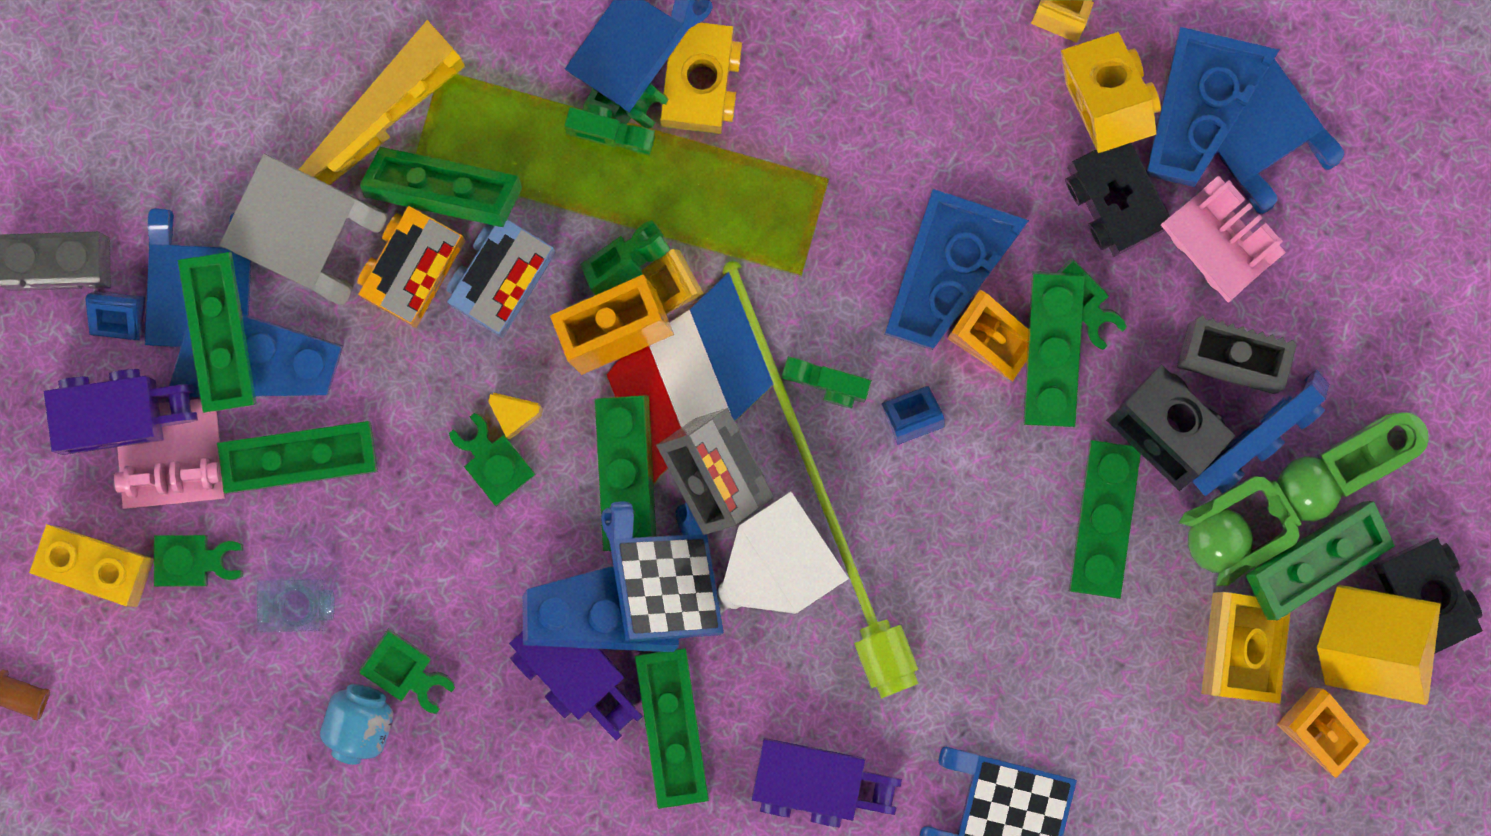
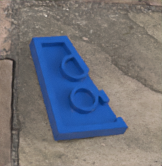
[1192,369,1330,496]

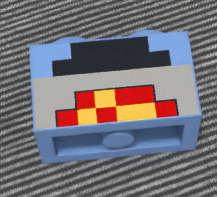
[446,219,556,339]

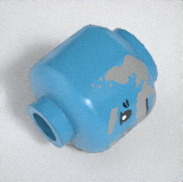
[320,684,393,765]

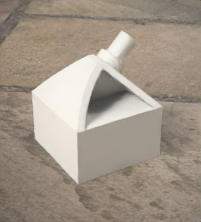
[717,492,849,614]

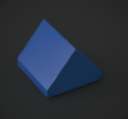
[85,291,145,341]
[882,386,945,445]

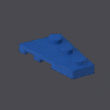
[1146,27,1280,187]
[884,189,1029,350]
[169,314,344,397]
[522,566,679,652]

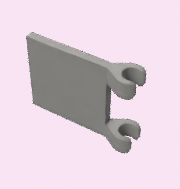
[220,153,388,305]

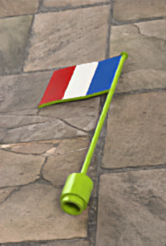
[607,261,919,699]

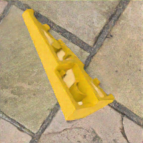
[298,20,465,185]

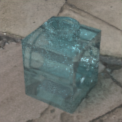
[257,579,335,632]

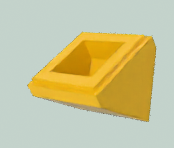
[1031,0,1094,43]
[642,249,704,314]
[488,392,543,440]

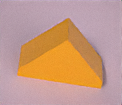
[947,290,1028,382]
[1277,687,1370,778]

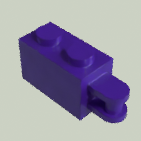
[44,369,198,455]
[509,631,643,741]
[752,738,902,828]

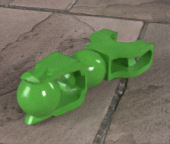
[1178,413,1429,586]

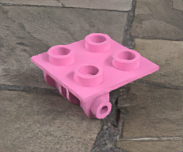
[1161,176,1286,303]
[114,399,225,509]

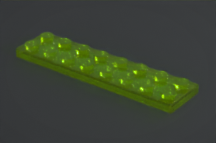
[416,74,829,277]

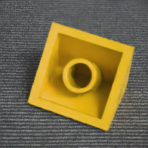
[1317,585,1441,705]
[1201,592,1291,704]

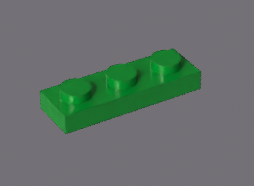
[360,147,522,227]
[178,252,257,413]
[1023,271,1085,427]
[595,396,657,551]
[217,421,378,494]
[1069,440,1141,599]
[1245,501,1395,621]
[635,648,709,809]

